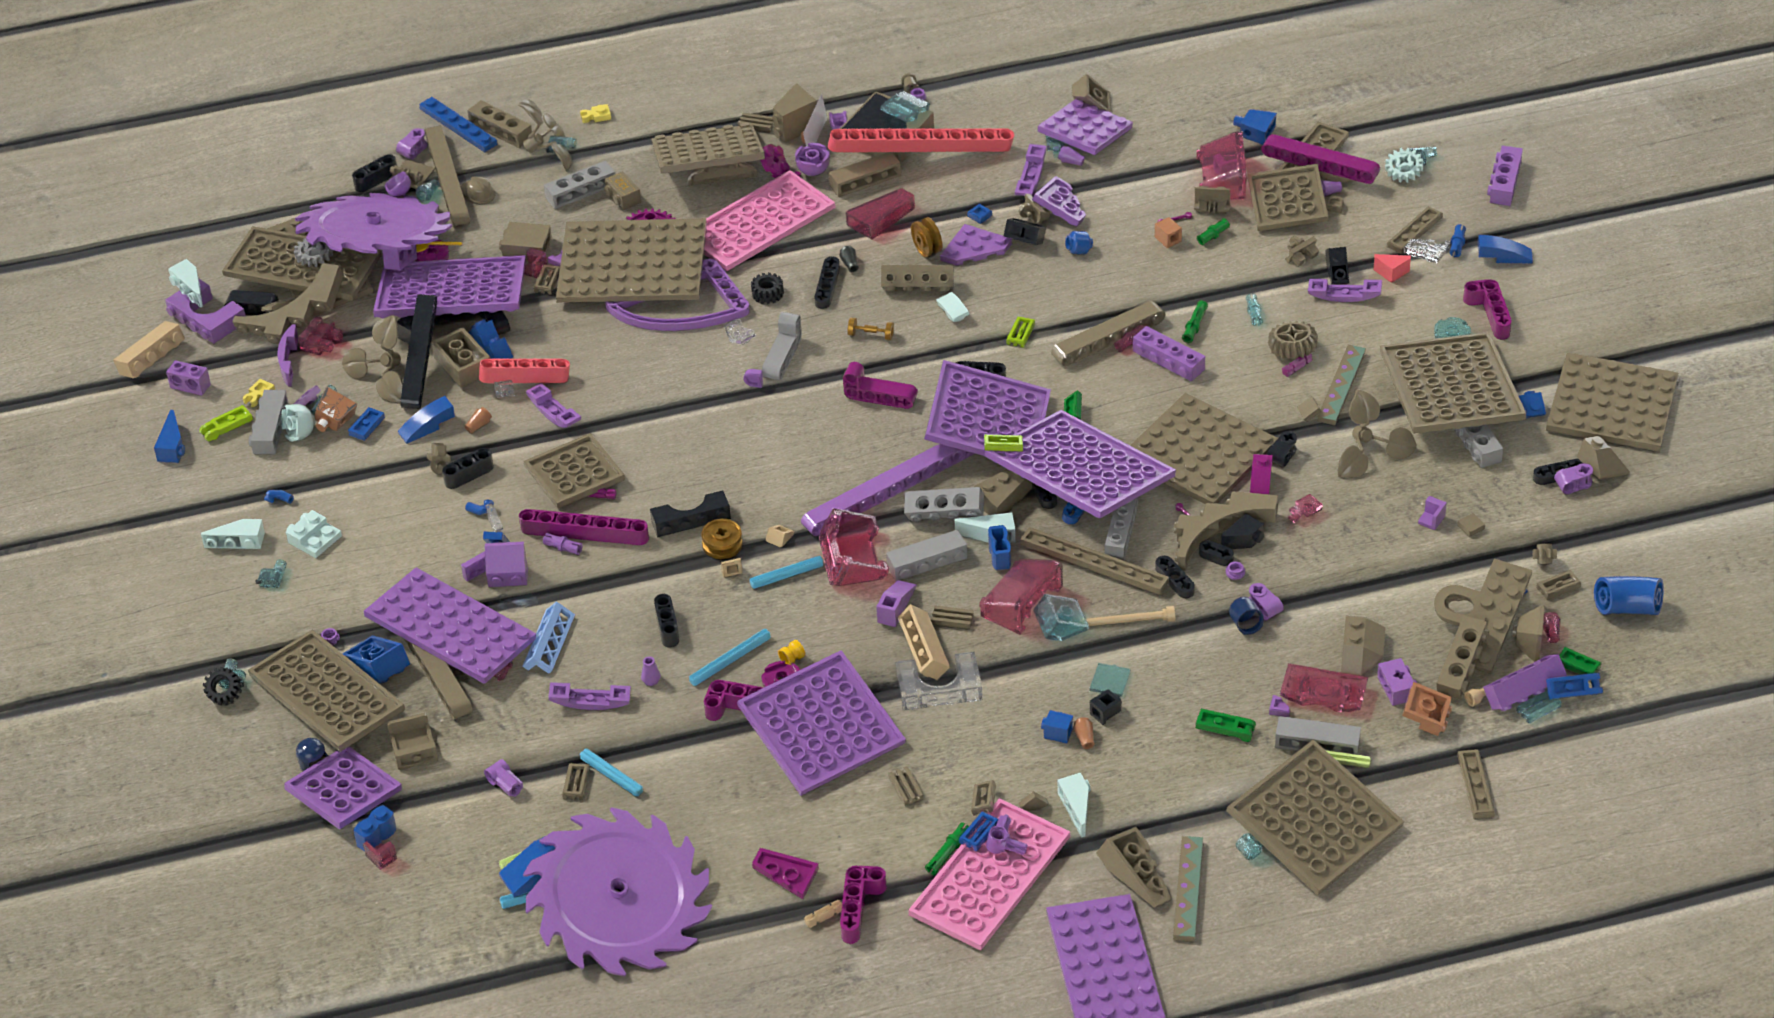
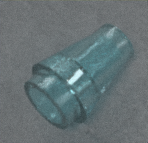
[416,179,439,201]

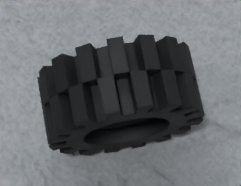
[751,272,784,304]
[203,667,243,706]

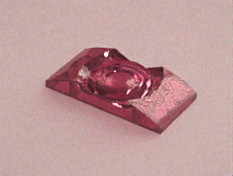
[1280,663,1368,712]

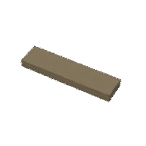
[1387,206,1443,254]
[1457,750,1495,819]

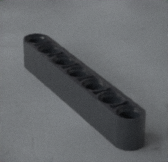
[400,294,437,409]

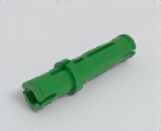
[1182,300,1208,343]
[925,822,969,875]

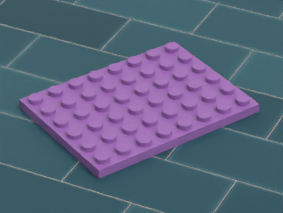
[373,255,526,318]
[985,410,1176,519]

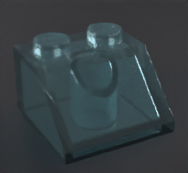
[1033,594,1090,641]

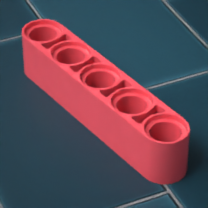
[479,359,570,383]

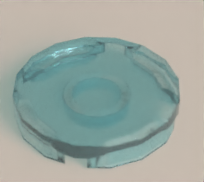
[1434,317,1471,339]

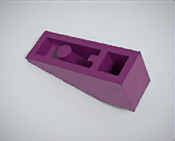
[1250,454,1272,495]

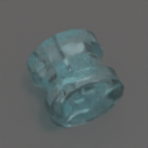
[1236,833,1263,860]

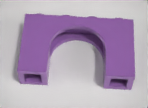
[165,279,245,344]

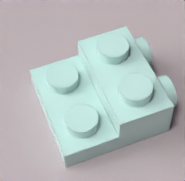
[286,510,342,558]

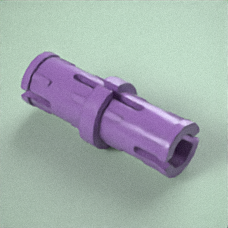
[543,533,583,555]

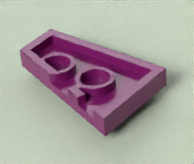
[752,848,819,899]

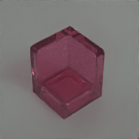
[524,248,547,279]
[363,841,397,870]

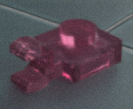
[1288,494,1323,523]

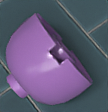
[795,143,830,176]

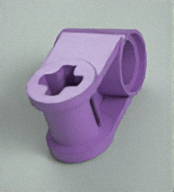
[829,111,847,130]
[396,128,428,160]
[1554,463,1593,494]
[1249,583,1284,620]

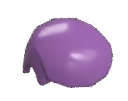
[385,172,411,197]

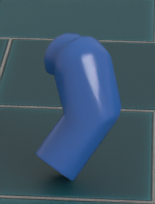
[264,490,294,504]

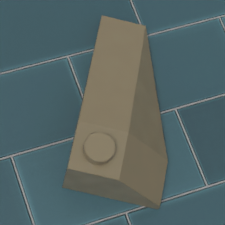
[1096,827,1171,908]

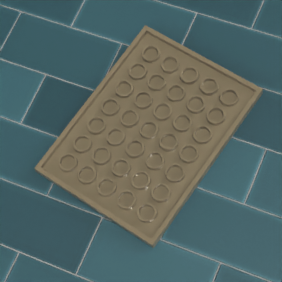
[556,218,707,303]
[1380,332,1526,434]

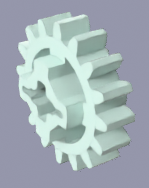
[1385,148,1423,183]

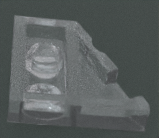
[1404,239,1451,263]

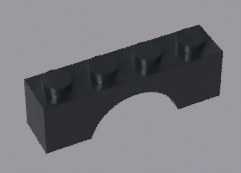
[650,490,731,538]

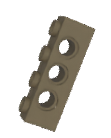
[467,100,532,148]
[1436,615,1490,699]

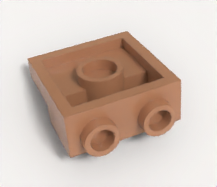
[1402,682,1452,736]

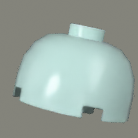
[281,404,315,442]

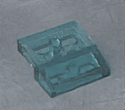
[880,91,930,122]

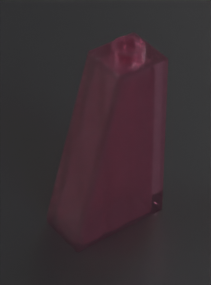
[846,188,915,240]

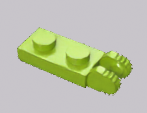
[199,405,253,442]

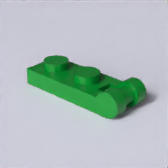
[1195,708,1256,742]

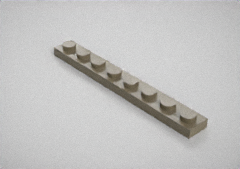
[1020,527,1169,595]

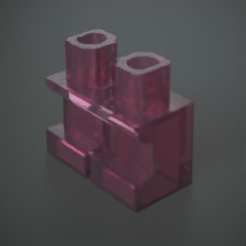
[298,316,343,356]

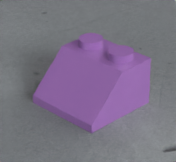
[485,541,528,587]

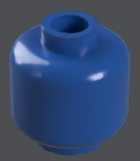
[1065,231,1093,254]

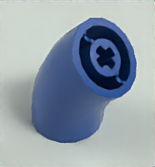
[1594,576,1664,615]

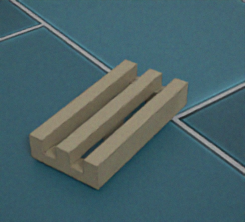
[738,113,774,132]
[534,265,560,294]
[1536,570,1581,600]
[931,606,973,629]
[562,763,590,800]
[888,766,924,806]
[971,780,996,816]

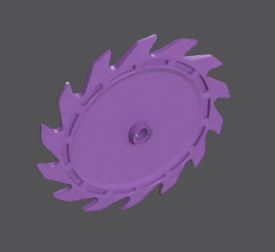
[295,193,452,254]
[523,807,712,977]

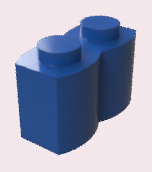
[988,525,1011,570]
[353,805,397,853]

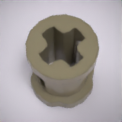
[901,73,919,95]

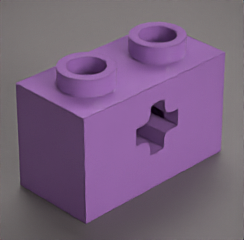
[1377,658,1417,706]

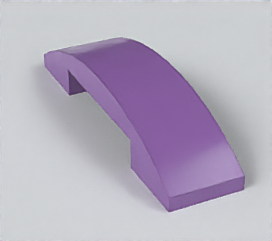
[1015,144,1047,196]
[1308,279,1382,302]
[278,324,299,387]
[526,383,581,428]
[549,682,631,710]

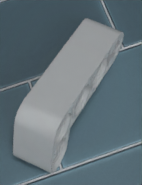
[762,312,802,381]

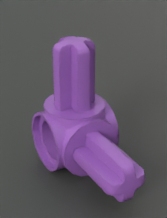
[986,814,1028,855]

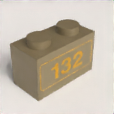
[604,171,641,210]

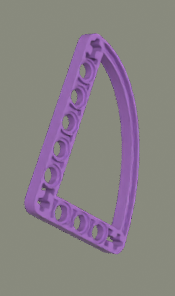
[605,259,750,331]

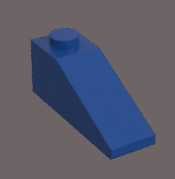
[154,410,185,463]

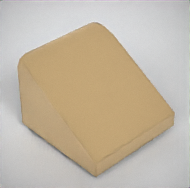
[766,525,794,547]
[721,558,742,577]

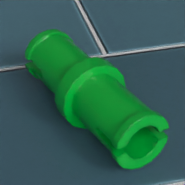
[1197,218,1230,245]

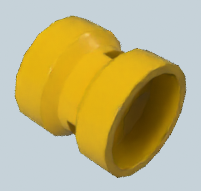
[778,640,806,665]

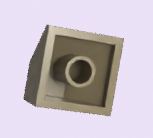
[1072,74,1111,112]
[1577,436,1630,480]
[1512,606,1544,662]

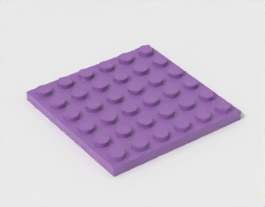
[924,360,1051,456]
[737,650,906,796]

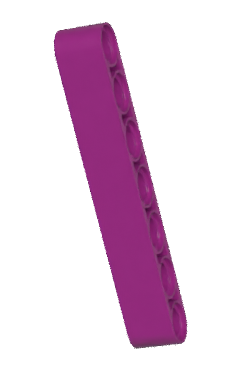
[1261,134,1381,184]
[519,509,649,545]

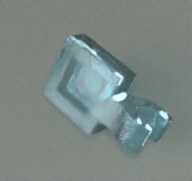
[1045,135,1064,158]

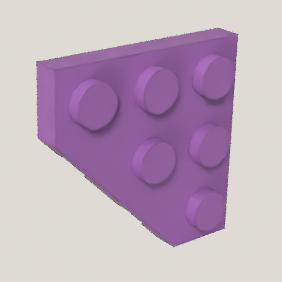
[1032,176,1086,227]
[940,224,1012,266]

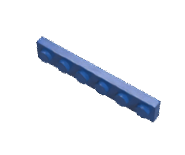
[419,97,498,153]

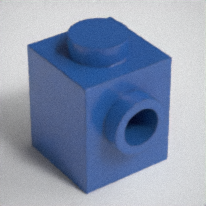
[1041,710,1073,744]

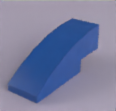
[1478,235,1533,264]
[398,396,455,444]

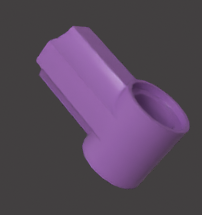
[484,759,523,797]

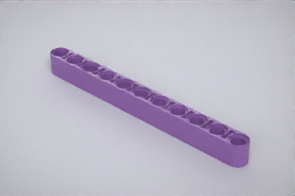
[801,444,975,536]

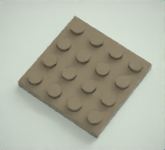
[1247,164,1328,231]
[524,433,625,509]

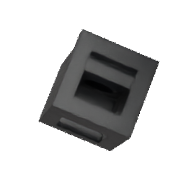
[1090,689,1122,725]

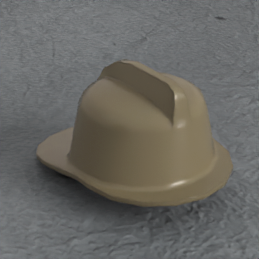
[460,176,496,204]

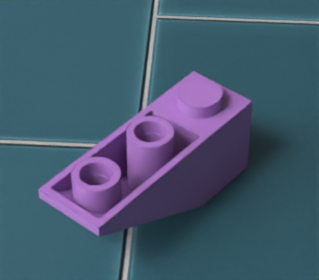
[876,580,916,627]

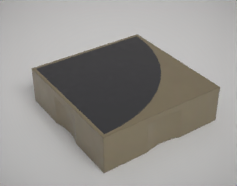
[840,91,934,164]

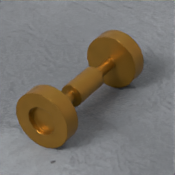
[847,317,894,341]

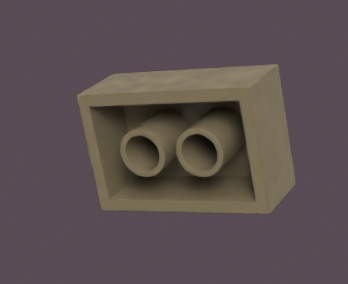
[431,328,490,388]

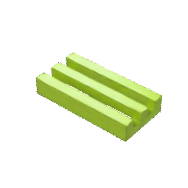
[1006,316,1035,348]
[984,434,1023,452]

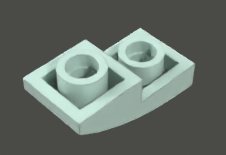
[936,292,969,322]

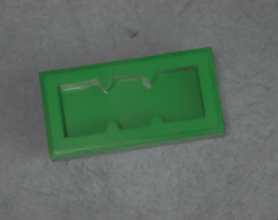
[1064,390,1082,420]
[1559,647,1602,675]

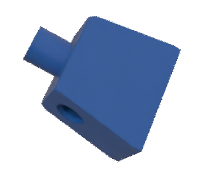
[1233,109,1277,145]

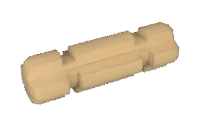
[804,900,842,928]

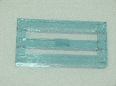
[1516,690,1562,724]

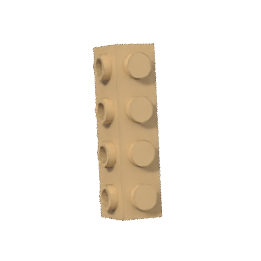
[113,321,185,378]
[898,604,950,680]

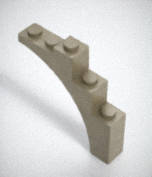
[233,263,344,344]
[1174,491,1278,571]

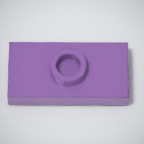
[461,551,486,582]

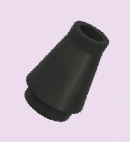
[839,246,859,272]

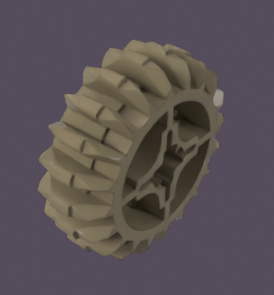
[1268,321,1318,359]

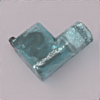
[546,135,577,154]
[1409,146,1437,165]
[255,559,287,588]
[218,659,246,689]

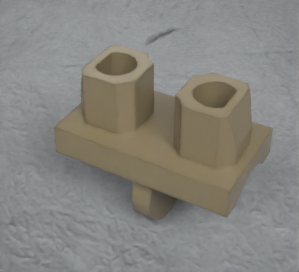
[1019,194,1050,225]
[1285,236,1319,267]
[427,443,451,474]

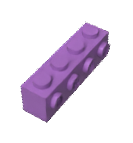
[1133,326,1205,381]
[1483,654,1567,711]

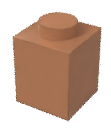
[1155,217,1182,248]

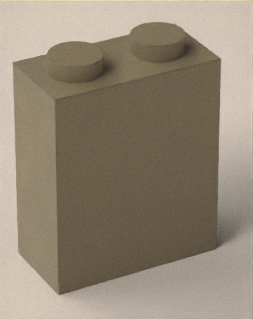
[499,222,552,261]

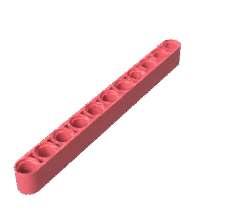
[828,128,1014,152]

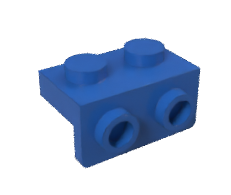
[1519,391,1546,418]

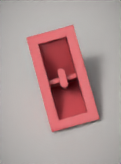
[1374,254,1411,283]

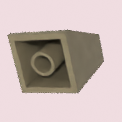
[772,84,817,143]

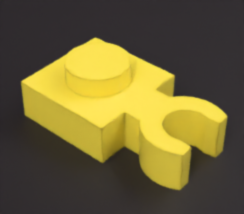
[580,104,611,123]
[243,379,275,407]

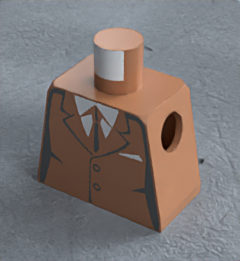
[314,387,357,432]

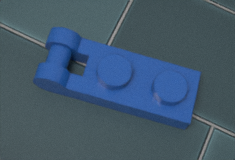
[1546,673,1603,700]

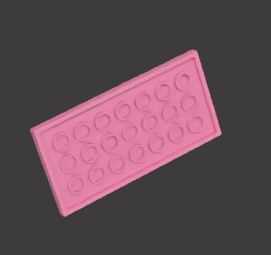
[704,170,835,271]
[908,798,1070,951]

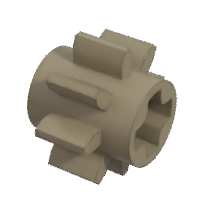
[1532,544,1557,565]

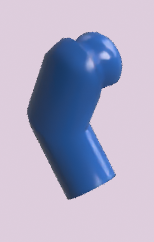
[465,499,494,515]

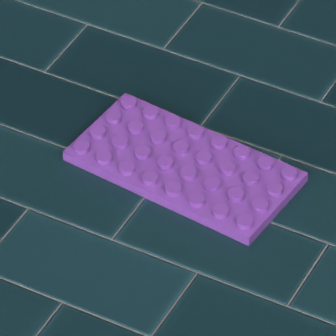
[364,567,536,684]
[1046,894,1165,1018]

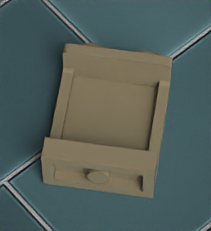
[387,713,438,770]

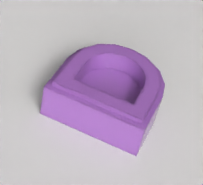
[743,369,763,388]

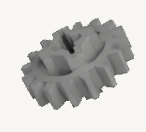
[294,238,333,267]

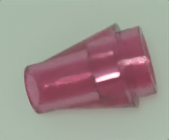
[1543,612,1561,643]

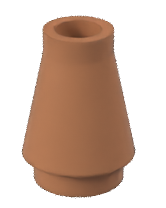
[464,407,492,434]
[1073,717,1095,749]

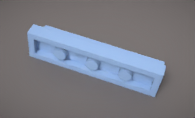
[522,601,575,674]

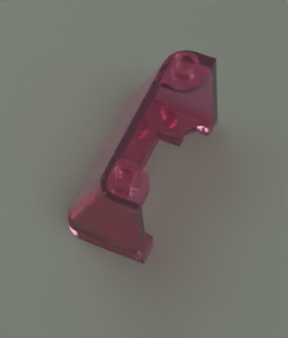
[1196,131,1246,200]
[819,508,889,587]
[979,559,1063,635]

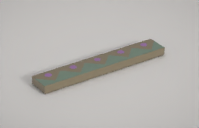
[1317,344,1366,425]
[1173,836,1203,942]

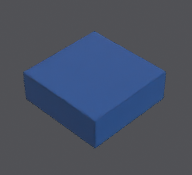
[967,204,992,224]

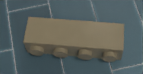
[829,152,901,197]

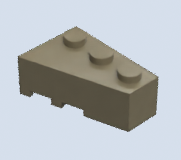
[974,469,1032,515]

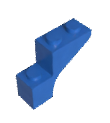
[468,319,513,359]

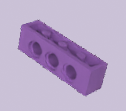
[1487,146,1523,206]

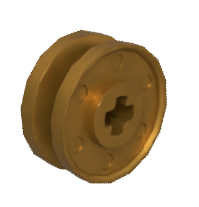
[911,217,943,258]
[701,519,743,559]

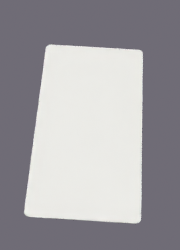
[803,94,827,146]

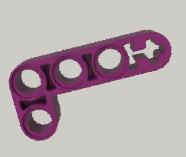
[1463,279,1512,340]
[843,362,918,409]
[704,680,765,721]
[840,866,887,944]

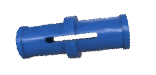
[1450,224,1466,257]

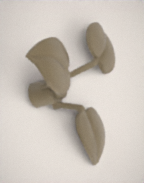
[518,100,572,171]
[342,315,403,403]
[1338,390,1417,478]

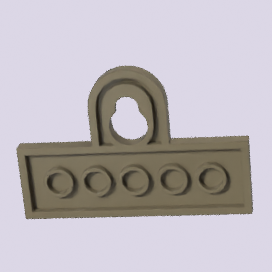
[1278,121,1352,183]
[1434,559,1532,674]

